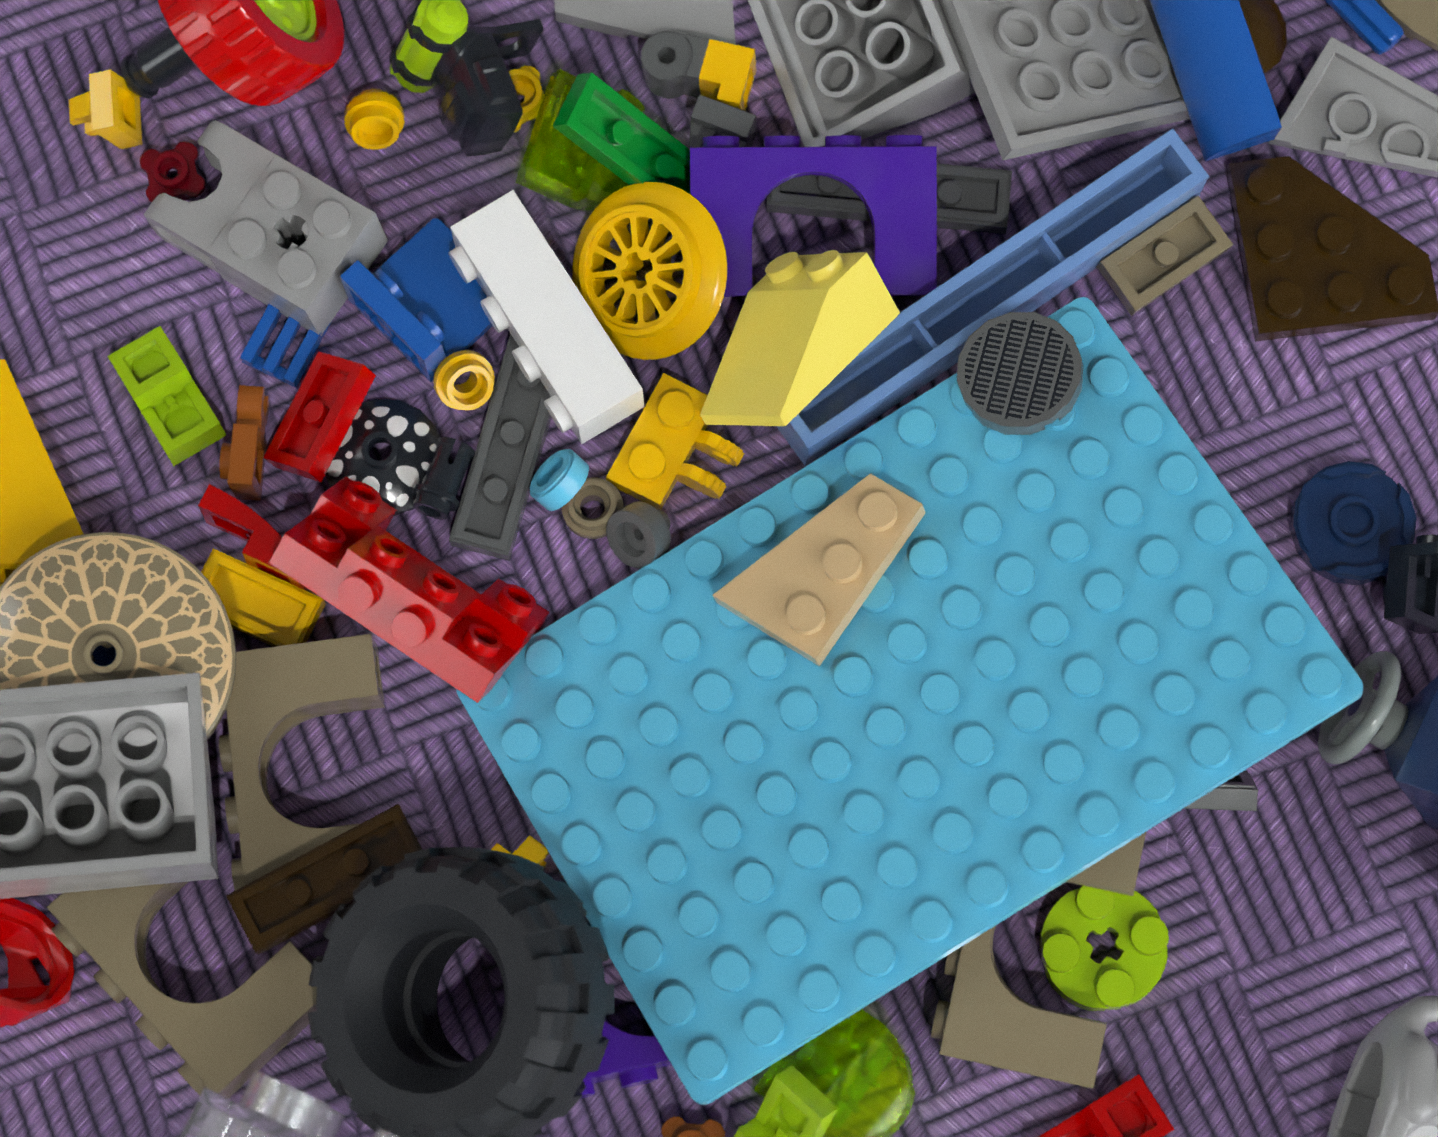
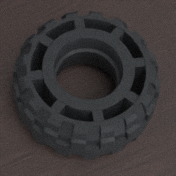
[308,847,614,1137]

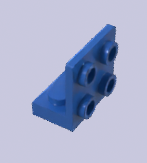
[340,218,493,382]

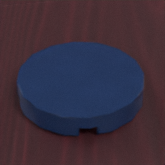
[1290,461,1416,586]

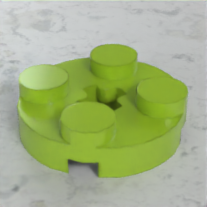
[1039,886,1169,1011]

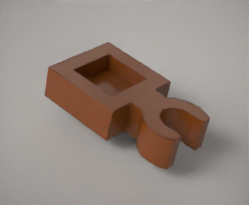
[219,385,269,501]

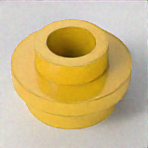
[434,350,495,410]

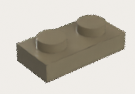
[1096,195,1234,316]

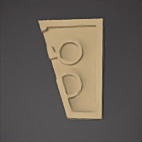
[712,473,926,666]

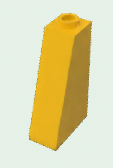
[0,359,84,587]

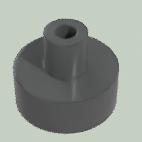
[606,501,671,568]

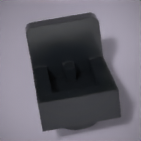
[1383,535,1438,634]

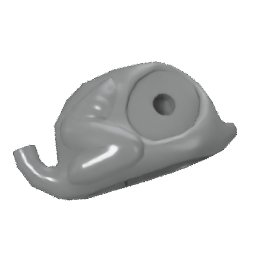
[1327,995,1438,1137]

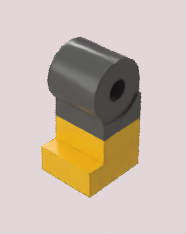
[641,31,757,111]

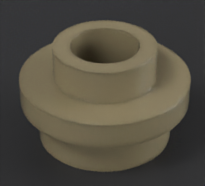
[562,477,624,539]

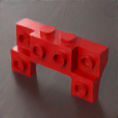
[269,476,550,703]

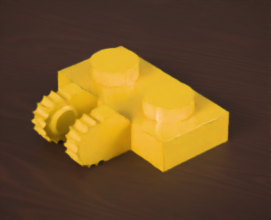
[606,373,745,510]

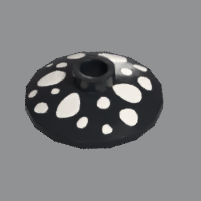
[325,399,440,516]

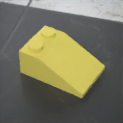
[700,250,900,426]

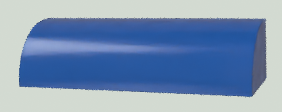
[1150,0,1282,162]

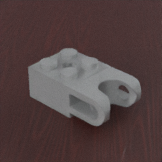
[143,120,388,337]

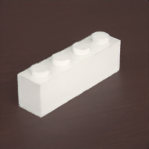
[448,190,644,444]

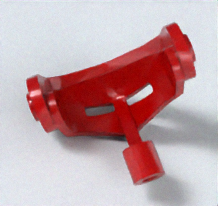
[0,898,74,1028]

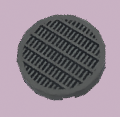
[957,312,1083,435]

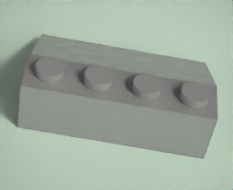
[748,0,975,147]
[0,673,219,899]

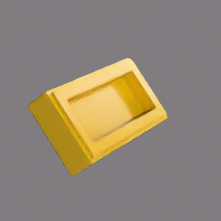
[201,548,326,647]

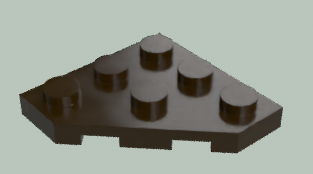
[1226,156,1438,342]

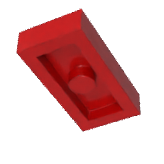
[263,351,376,482]

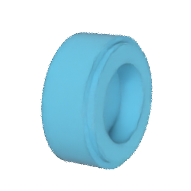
[530,449,589,511]

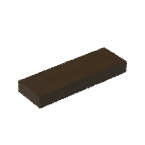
[226,804,423,955]

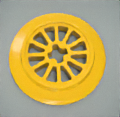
[572,182,727,360]

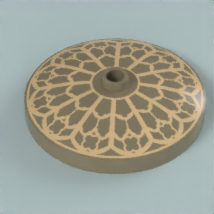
[0,532,236,740]

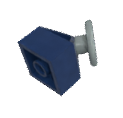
[1318,651,1438,830]

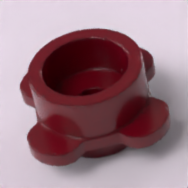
[139,141,205,203]

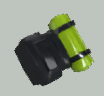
[389,0,544,157]

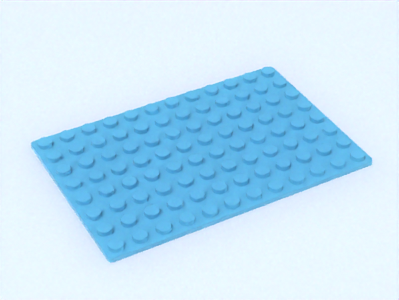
[456,297,1363,1105]

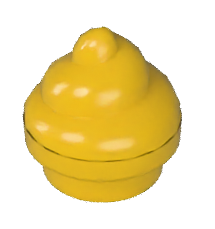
[344,88,405,150]

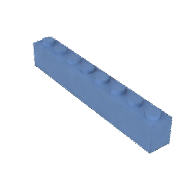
[776,128,1209,466]

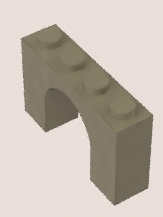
[219,634,385,890]
[931,832,1146,1089]
[47,882,317,1101]

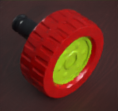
[120,0,344,106]

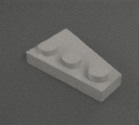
[554,0,736,45]
[1268,36,1438,178]

